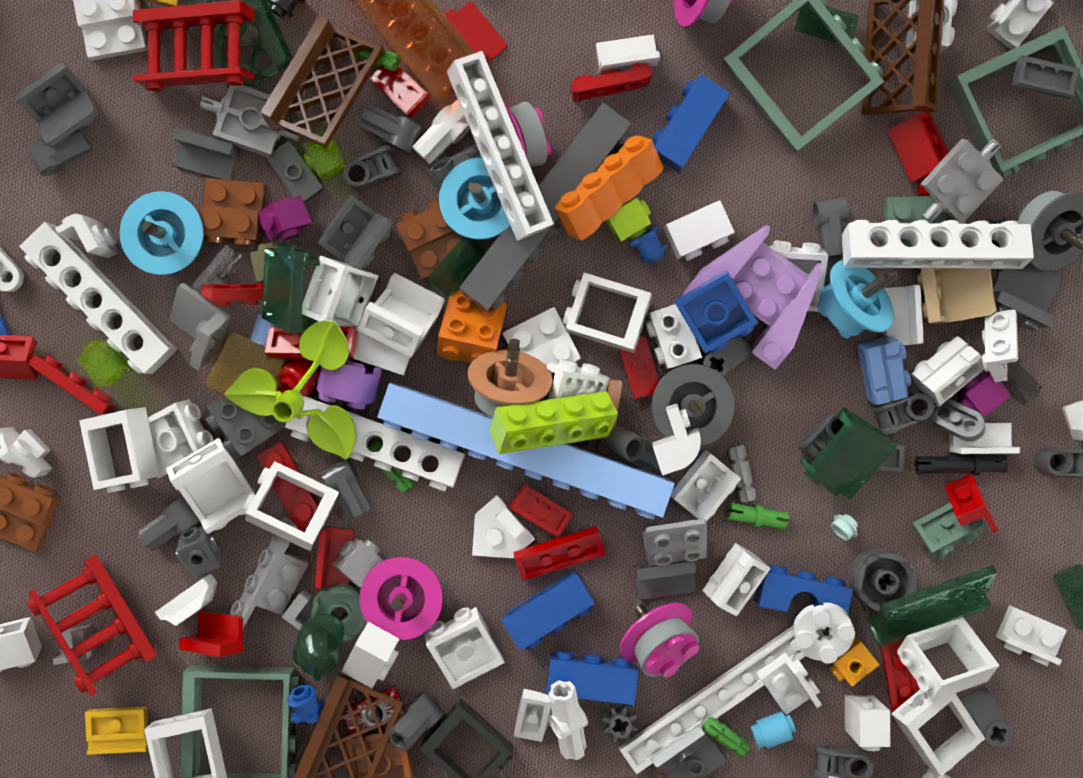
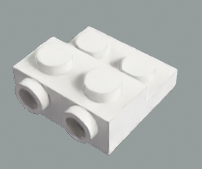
[73,0,148,61]
[769,241,828,312]
[503,307,581,373]
[148,399,214,478]
[424,607,505,689]

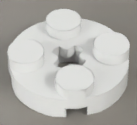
[793,603,855,663]

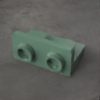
[912,503,984,560]

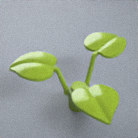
[224,320,356,460]

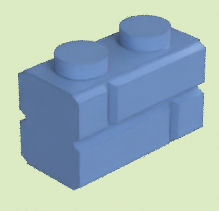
[857,336,911,405]

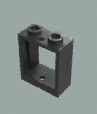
[419,698,512,778]

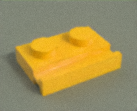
[85,706,148,755]

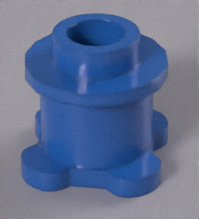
[629,225,667,264]
[287,685,325,724]

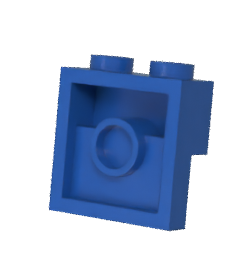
[674,270,758,353]

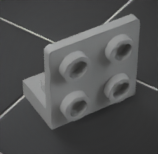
[169,283,231,371]
[642,519,707,566]

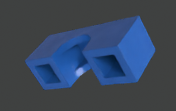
[754,564,853,613]

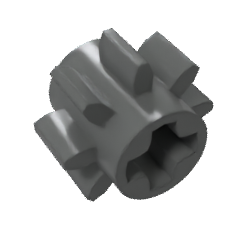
[602,704,638,742]

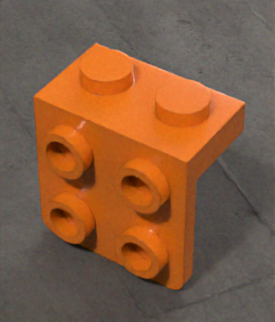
[437,291,507,363]

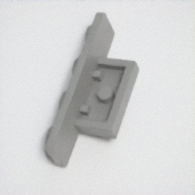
[230,517,309,629]

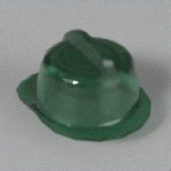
[292,614,345,681]

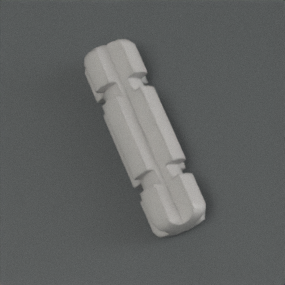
[728,445,756,502]

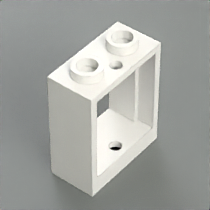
[299,256,378,327]
[563,273,652,353]
[79,407,160,493]
[243,461,339,551]
[897,617,999,702]
[891,689,985,776]
[144,708,227,778]

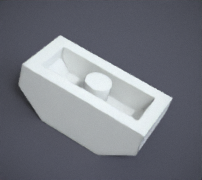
[155,574,218,626]
[514,689,553,742]

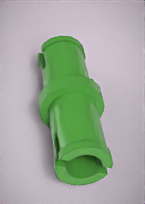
[727,502,789,531]

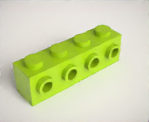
[489,391,618,455]

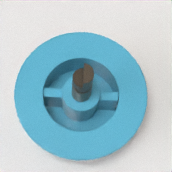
[439,158,511,240]
[120,191,204,275]
[817,260,898,338]

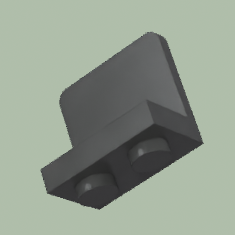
[15,62,98,147]
[317,195,392,270]
[993,262,1062,331]
[205,396,287,461]

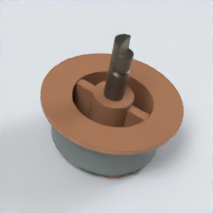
[468,339,552,417]

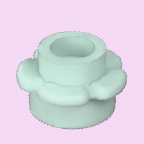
[830,514,858,541]

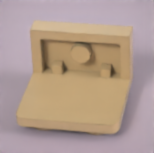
[917,268,997,325]

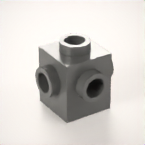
[175,526,222,578]

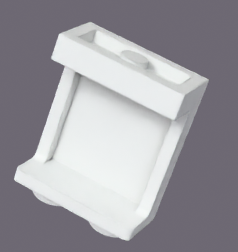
[358,273,445,357]
[166,438,255,534]

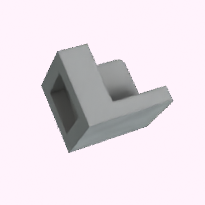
[282,589,317,638]
[53,624,98,665]

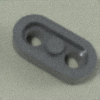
[929,398,986,442]

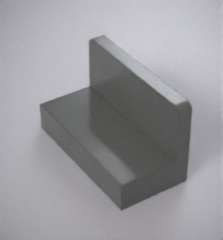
[173,127,240,180]
[634,561,696,600]

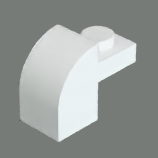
[652,404,701,475]

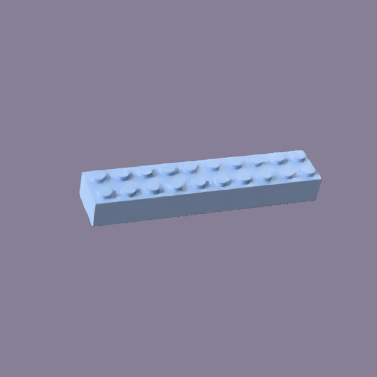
[377,383,675,520]

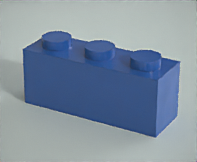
[652,74,730,172]
[501,569,595,650]
[546,650,639,705]

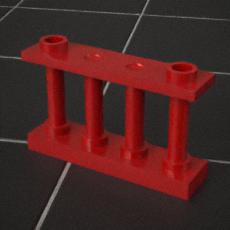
[133,0,255,92]
[26,555,157,696]

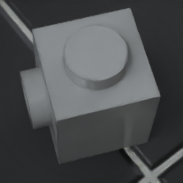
[332,538,384,588]

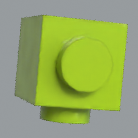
[606,197,651,241]

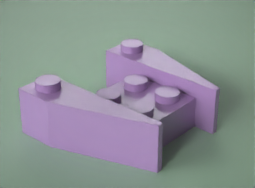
[681,225,822,370]

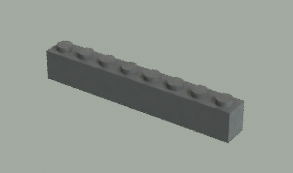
[459,102,631,313]

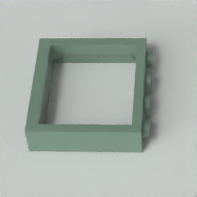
[723,0,884,153]
[947,26,1083,177]
[180,665,300,778]

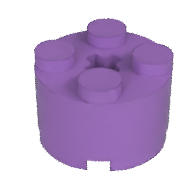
[317,359,382,409]

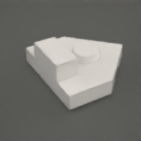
[0,427,53,478]
[472,495,535,558]

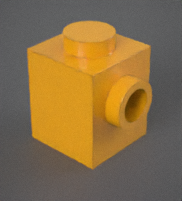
[829,637,879,686]

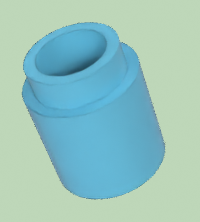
[750,711,797,749]

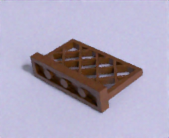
[861,0,944,116]
[260,16,384,148]
[294,674,405,778]

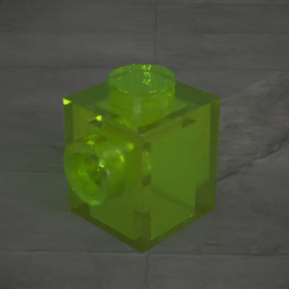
[303,131,347,181]
[76,340,131,387]

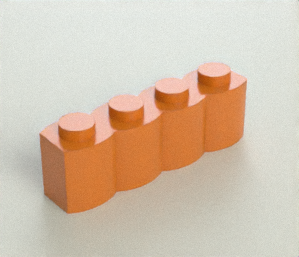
[554,135,664,241]

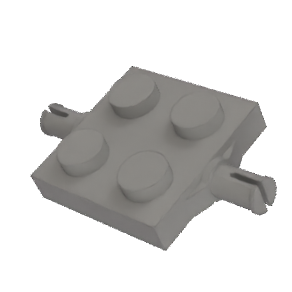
[200,85,299,158]
[920,139,1003,224]

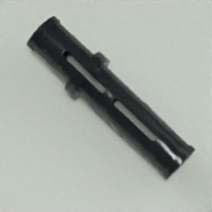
[914,454,1008,476]

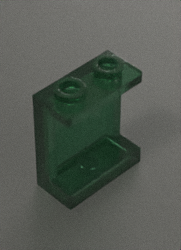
[262,243,320,333]
[800,407,897,499]

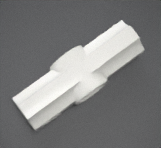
[412,99,470,165]
[548,680,588,760]

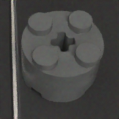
[848,548,917,613]

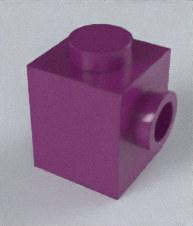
[258,196,312,241]
[956,372,1012,417]

